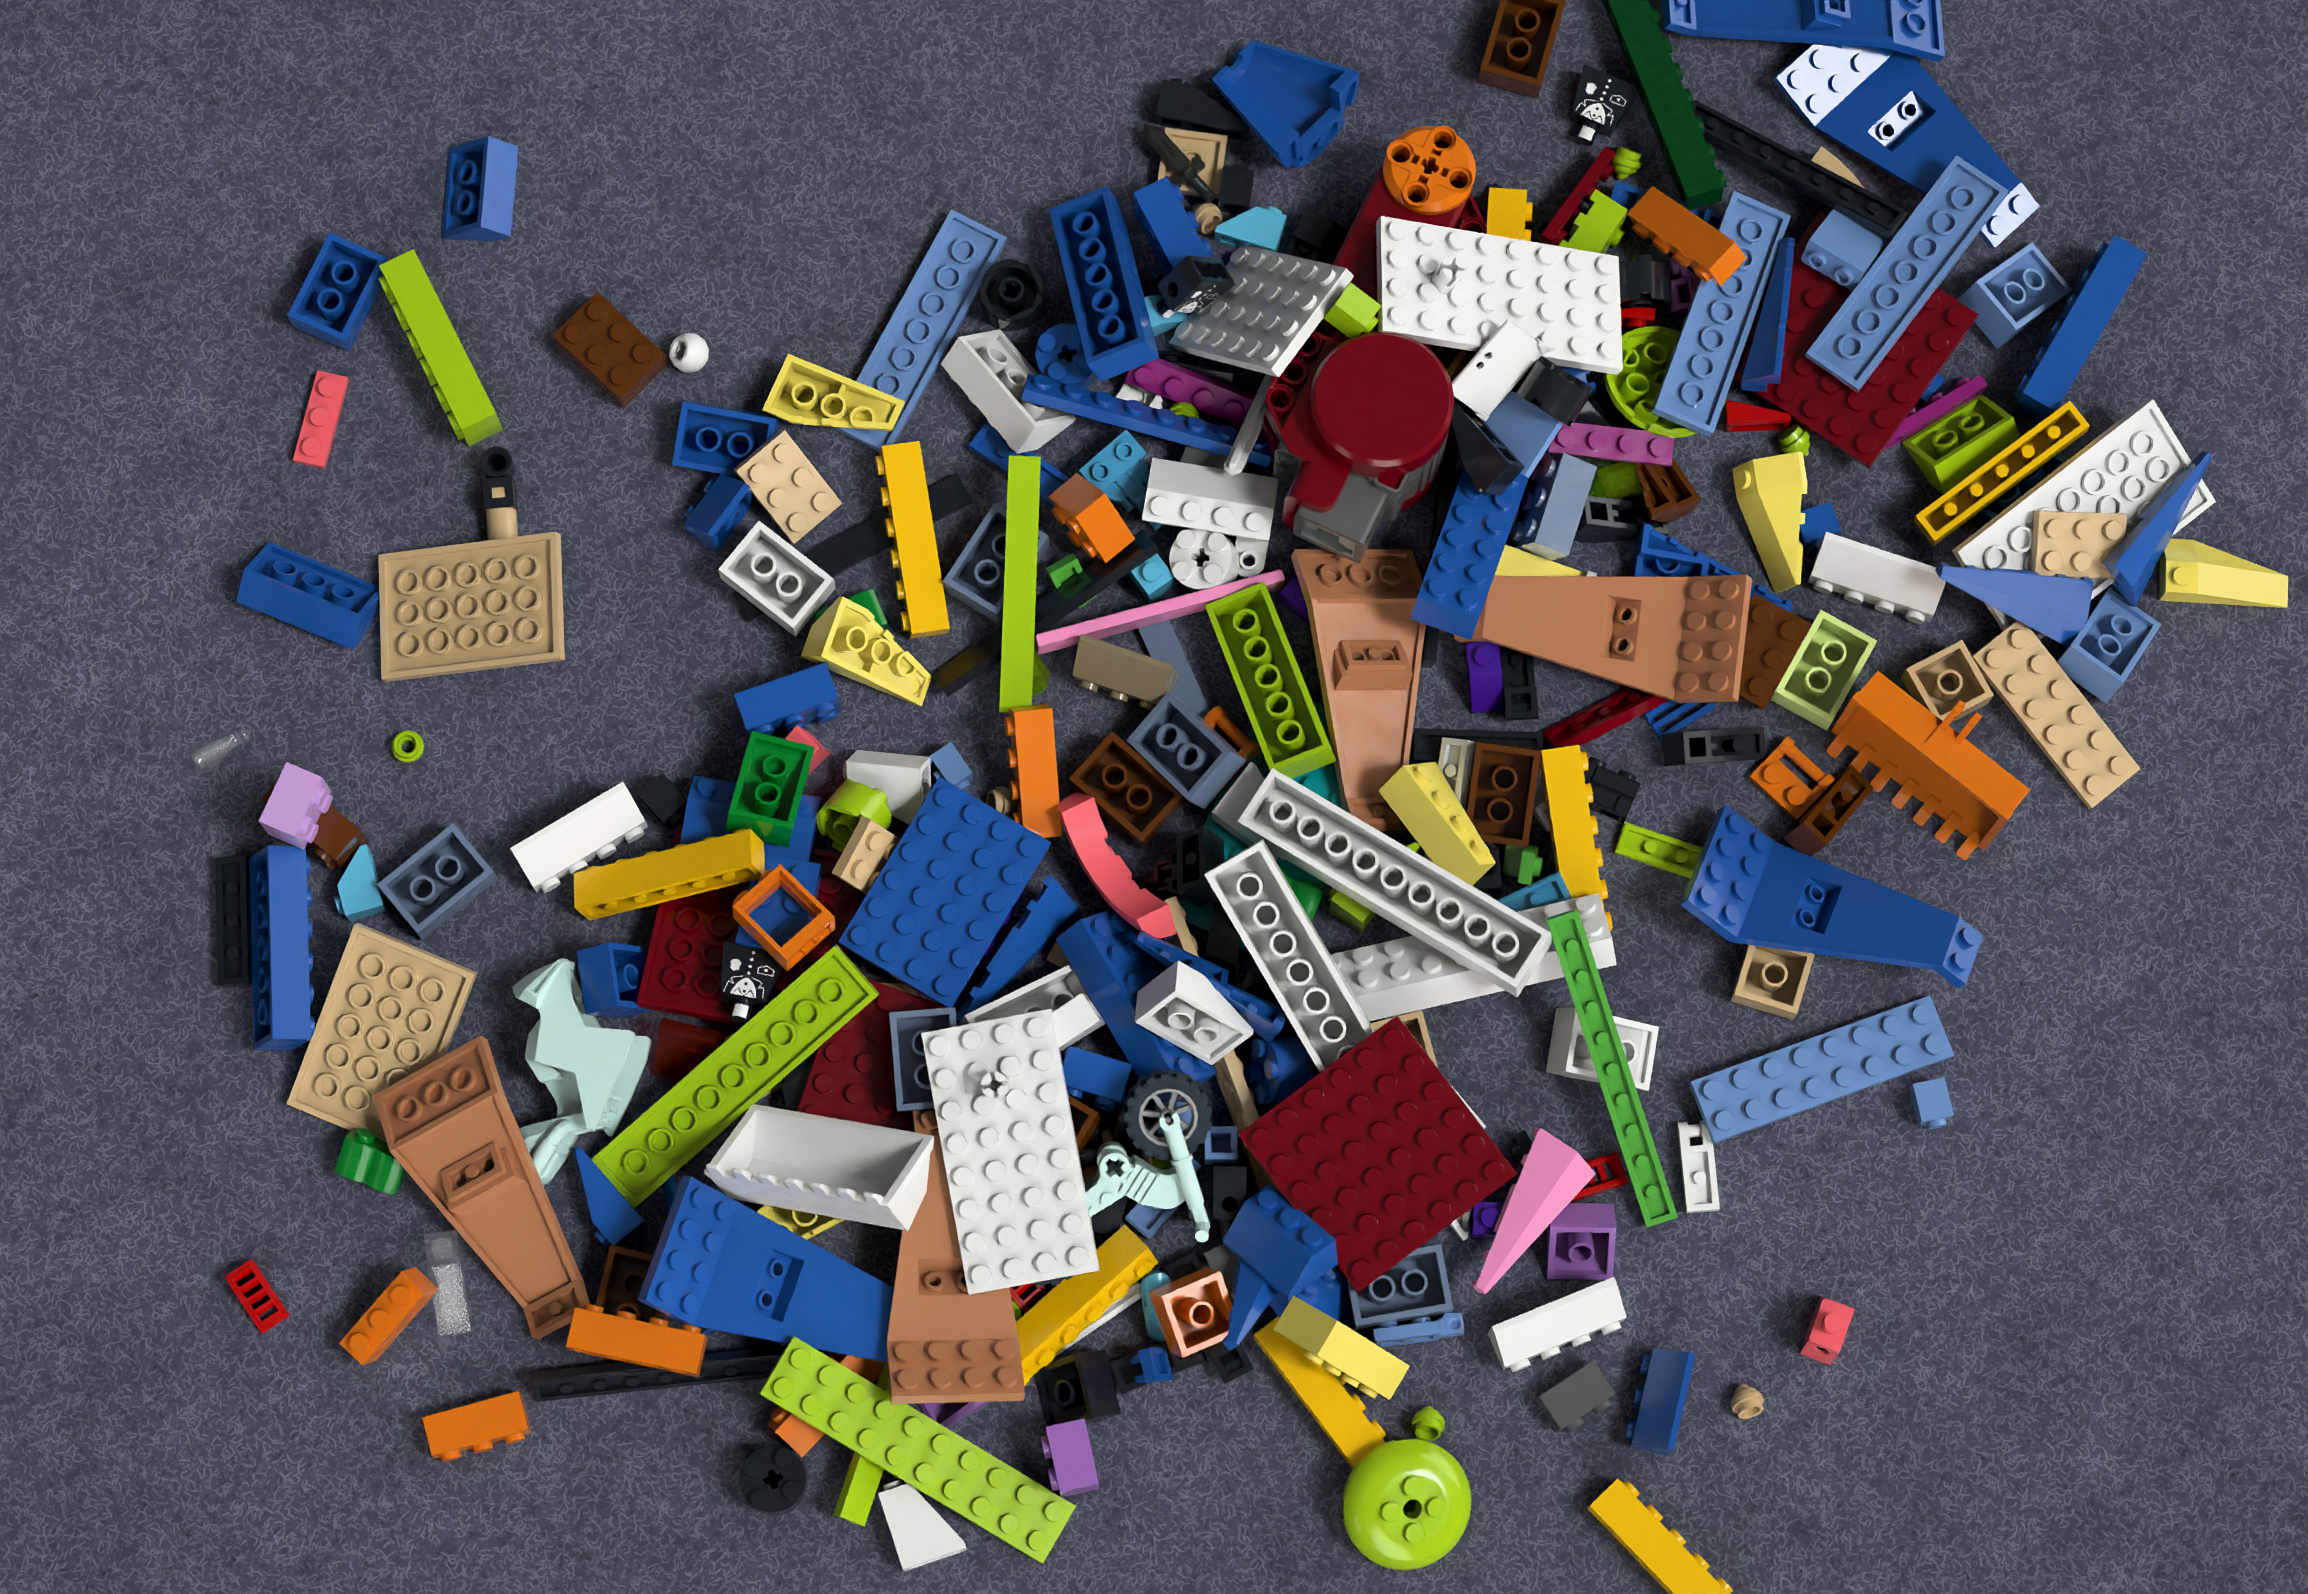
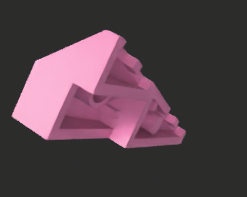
[1472,1128,1595,1294]

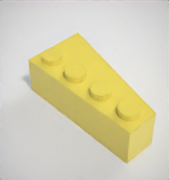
[1378,762,1496,886]

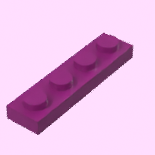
[1125,358,1256,427]
[1882,375,1987,452]
[1545,423,1674,467]

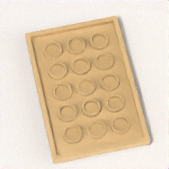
[378,532,565,682]
[287,923,478,1142]

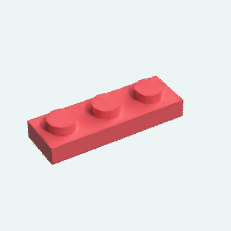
[293,370,349,469]

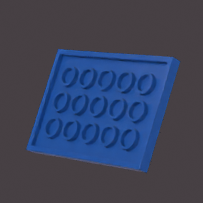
[838,776,1051,1008]

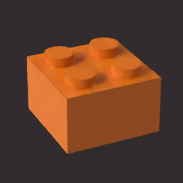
[1048,473,1135,563]
[1149,1267,1233,1358]

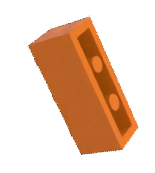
[340,1267,439,1366]
[422,1391,532,1462]

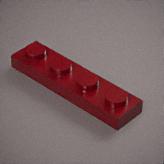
[1538,146,1616,246]
[1542,687,1669,749]

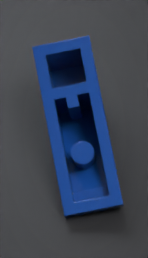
[575,1147,646,1248]

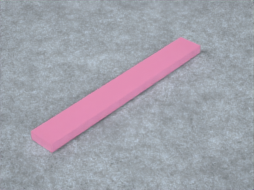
[1034,569,1285,655]

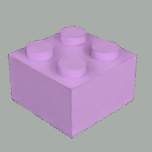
[259,762,333,850]

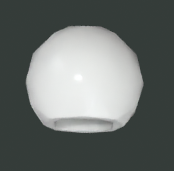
[669,333,709,373]

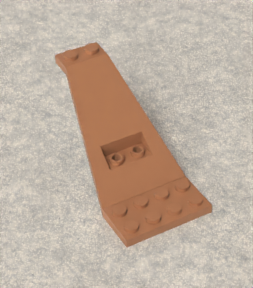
[1291,549,1426,831]
[1454,575,1752,703]
[373,1036,591,1340]
[886,1110,1025,1404]

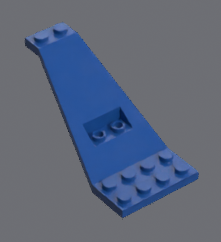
[1662,0,1945,62]
[1772,43,2040,248]
[1680,805,1983,988]
[637,1176,894,1363]

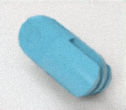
[1140,1270,1172,1343]

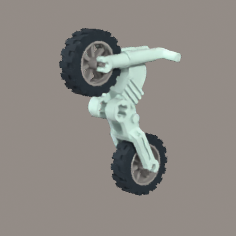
[1035,1069,1212,1286]

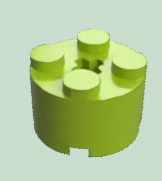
[816,779,892,853]

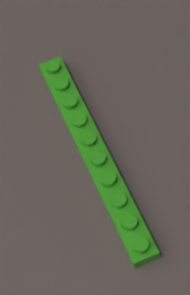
[1546,908,1678,1228]

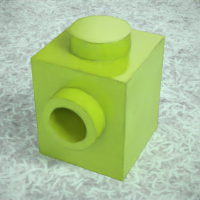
[1323,282,1382,338]

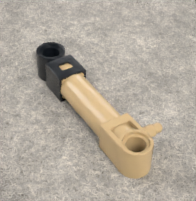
[480,446,519,540]

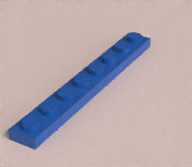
[1021,373,1271,467]

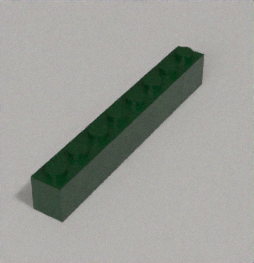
[1602,0,1727,211]

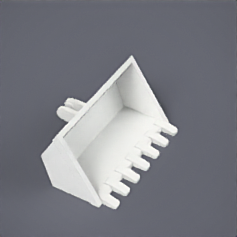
[704,1104,934,1231]

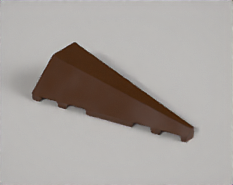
[1619,412,1701,523]

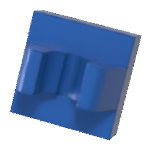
[1131,1347,1173,1383]

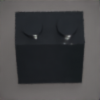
[1035,1349,1121,1427]

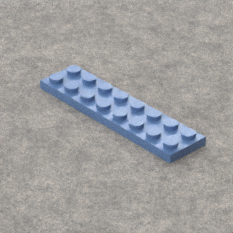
[1806,155,2009,393]
[1651,191,1791,438]
[832,209,1007,452]
[1689,995,1954,1144]

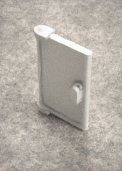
[1451,319,1549,421]

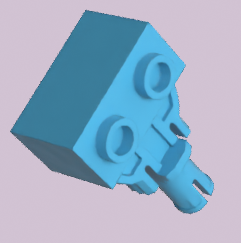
[1074,429,1162,531]

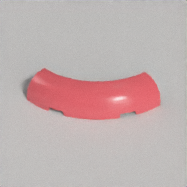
[1057,792,1177,939]

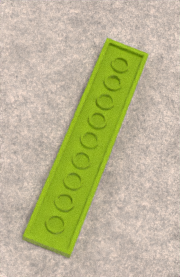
[591,944,879,1209]
[759,1336,1076,1564]

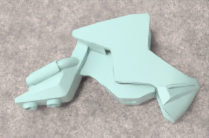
[512,958,651,1186]

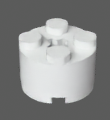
[1169,528,1240,592]

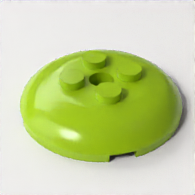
[1604,326,1726,438]
[1342,1438,1471,1570]

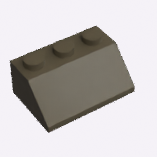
[1072,634,1179,711]

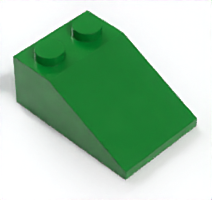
[725,731,815,848]

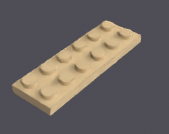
[1972,620,2140,809]

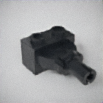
[1132,825,1225,907]

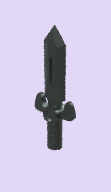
[1144,124,1216,204]

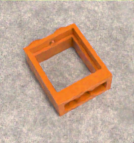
[732,864,835,971]

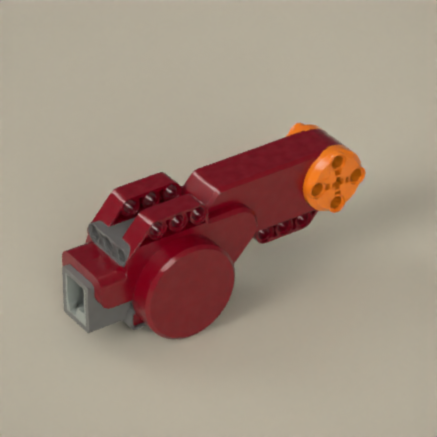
[1262,125,1487,563]

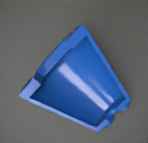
[1212,40,1359,168]

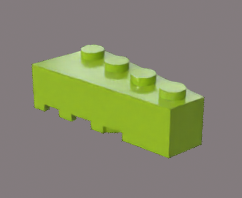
[1559,189,1628,254]

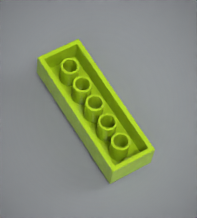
[378,249,503,446]
[1205,581,1336,779]

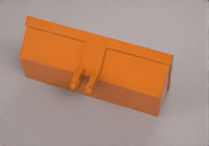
[1826,671,2030,860]

